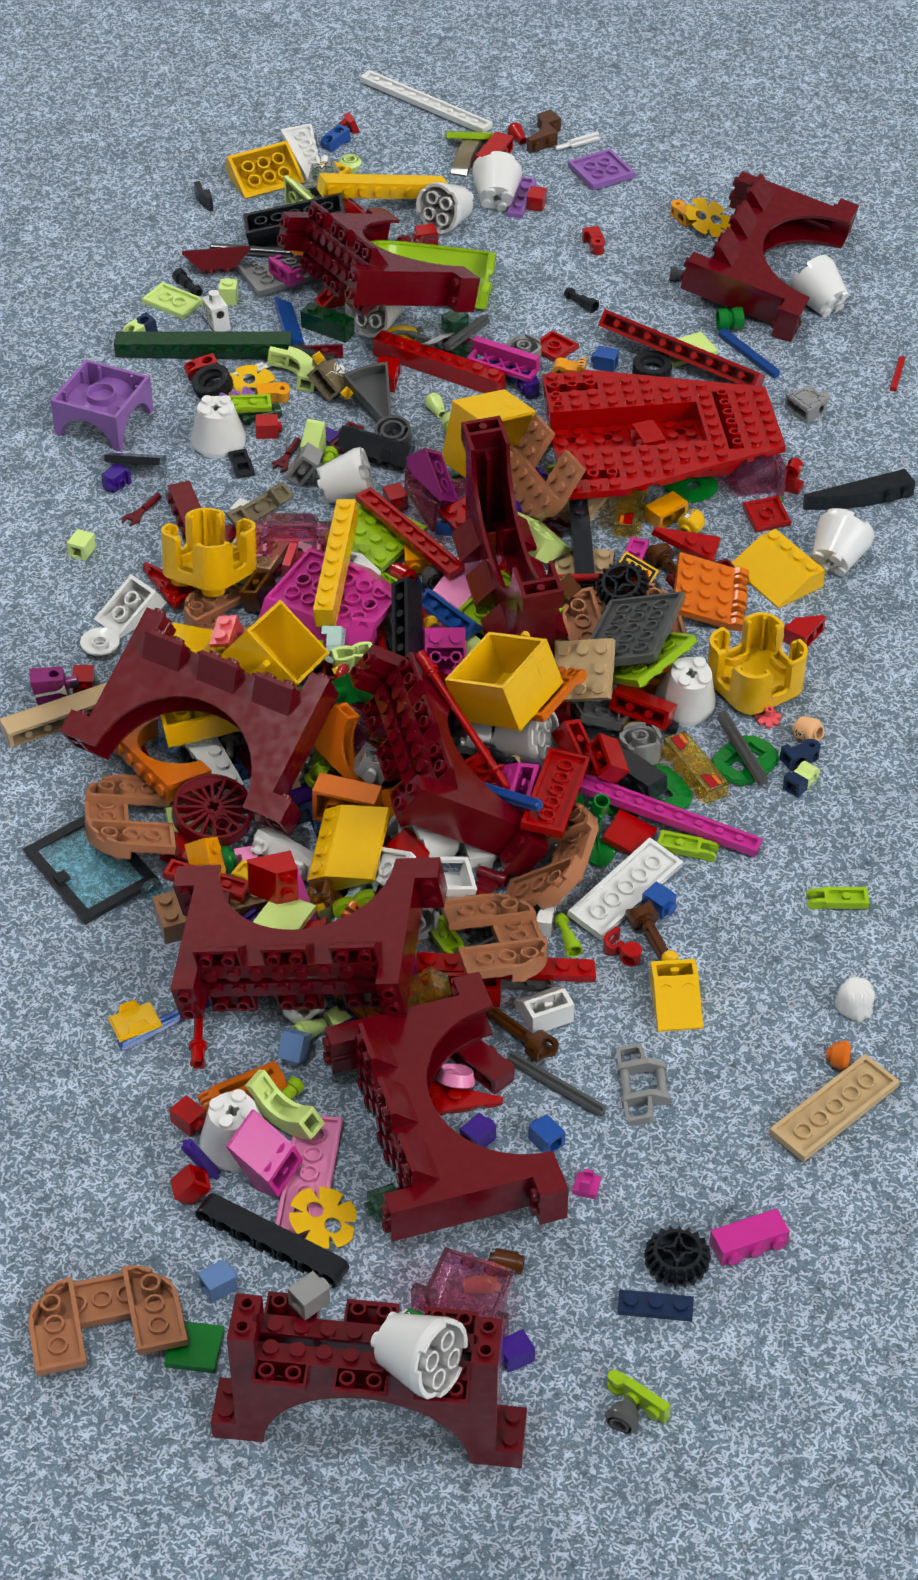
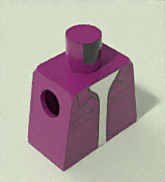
[29,666,80,706]

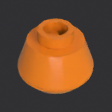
[826,1040,851,1071]

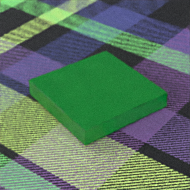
[164,1321,225,1374]

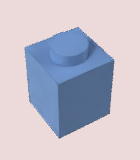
[277,1028,312,1065]
[198,1259,238,1303]

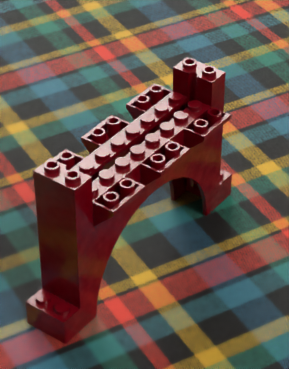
[680,171,859,342]
[277,201,480,316]
[451,415,568,655]
[60,607,339,836]
[349,644,550,876]
[170,857,448,1019]
[322,972,569,1242]
[211,1291,527,1468]

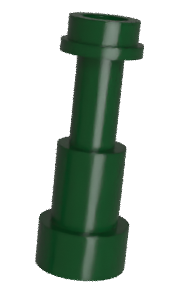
[240,403,282,425]

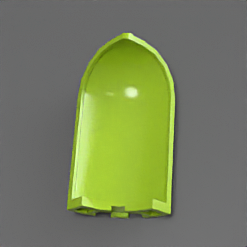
[370,240,497,309]

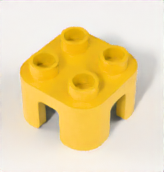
[161,508,257,597]
[707,612,808,715]

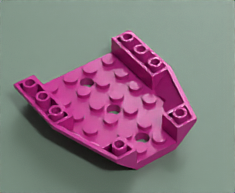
[258,548,392,648]

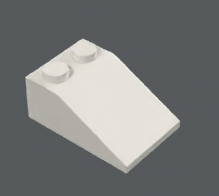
[94,574,167,638]

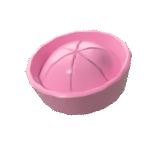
[435,1063,475,1089]

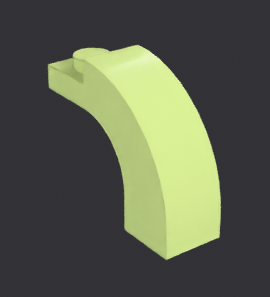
[267,346,315,392]
[245,1069,325,1140]

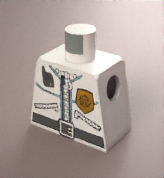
[202,290,231,331]

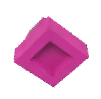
[572,1169,601,1199]

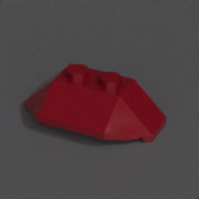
[182,245,251,274]

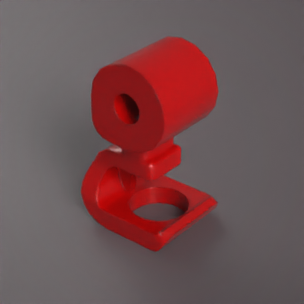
[603,927,642,967]

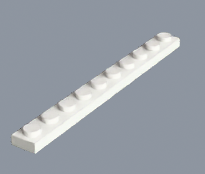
[360,70,493,132]

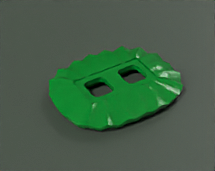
[663,476,718,503]
[710,735,779,786]
[626,763,693,809]

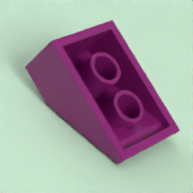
[406,448,459,504]

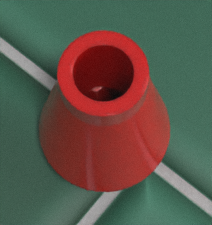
[507,122,527,145]

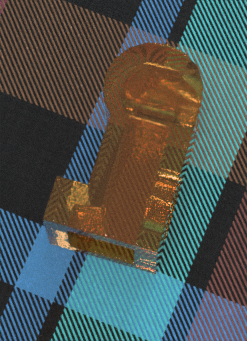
[307,878,343,907]

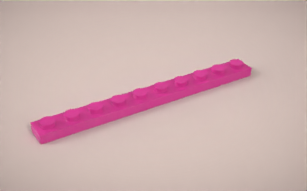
[579,774,763,857]

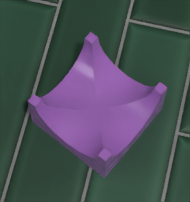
[50,359,154,452]

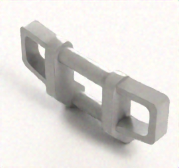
[616,1043,672,1126]

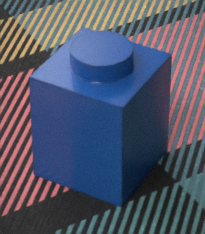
[591,346,619,372]
[642,881,677,920]
[528,1114,565,1153]

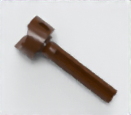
[645,543,677,574]
[625,900,669,961]
[486,1005,559,1062]

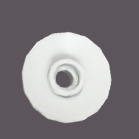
[80,627,120,656]

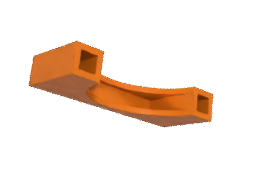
[313,702,402,824]
[114,718,212,803]

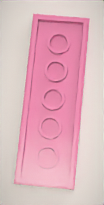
[424,554,502,628]
[275,1115,343,1237]

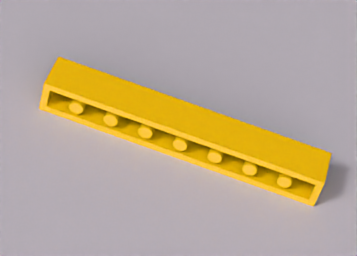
[317,173,447,199]
[313,499,359,627]

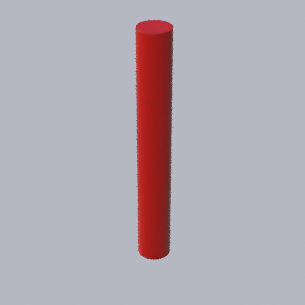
[889,356,905,392]

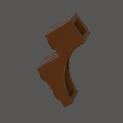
[527,110,561,153]

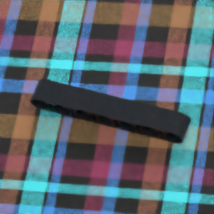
[195,1193,350,1288]

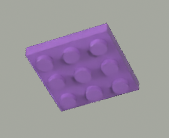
[568,148,635,191]

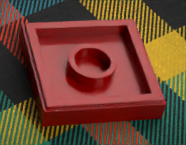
[540,330,579,362]
[742,495,792,533]
[601,808,657,855]

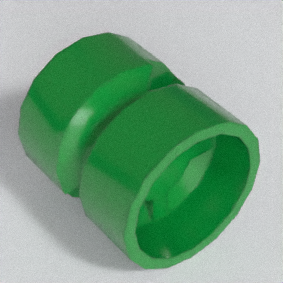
[716,307,744,331]

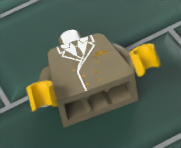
[307,351,354,402]

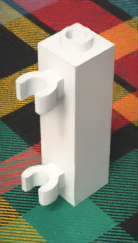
[250,827,314,882]

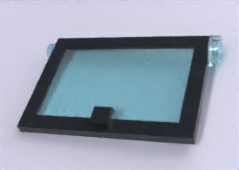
[23,811,163,925]

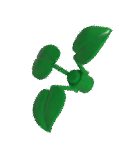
[575,793,639,868]

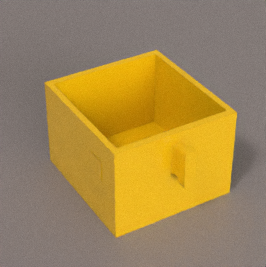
[442,389,536,478]
[221,600,330,687]
[445,631,563,732]

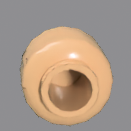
[792,716,824,742]

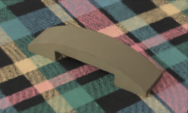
[451,139,483,177]
[226,481,294,528]

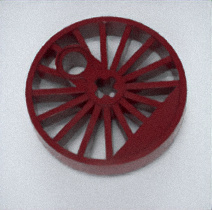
[171,774,253,846]

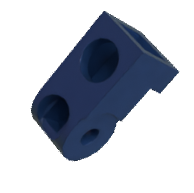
[779,739,821,771]

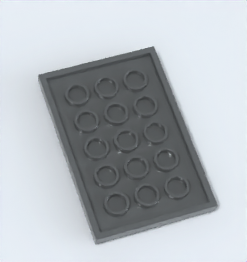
[590,591,686,667]

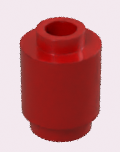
[389,563,417,581]

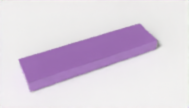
[506,177,536,219]

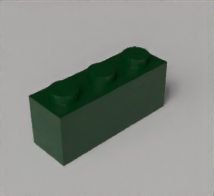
[300,303,355,343]

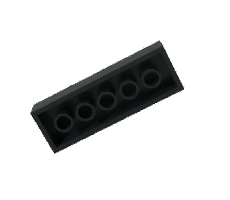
[243,193,346,247]

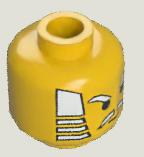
[677,509,705,533]

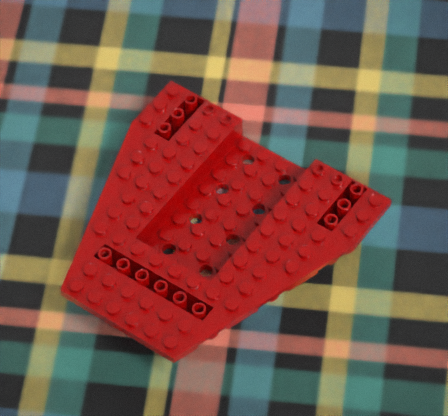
[542,370,786,500]

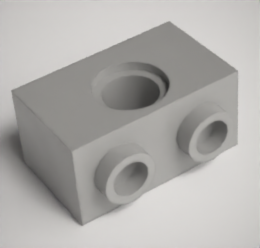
[285,442,323,487]

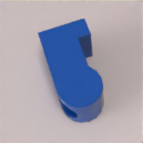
[320,124,351,152]

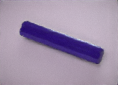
[181,1139,221,1180]

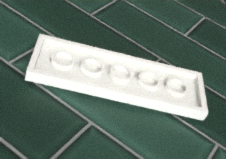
[567,838,683,941]

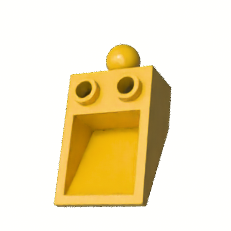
[649,950,703,1032]

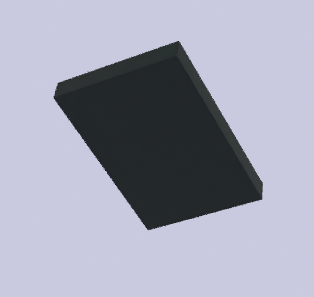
[104,452,166,465]

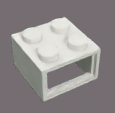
[429,856,477,899]

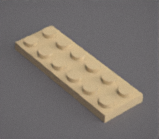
[769,1054,900,1163]

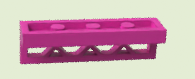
[467,336,540,383]

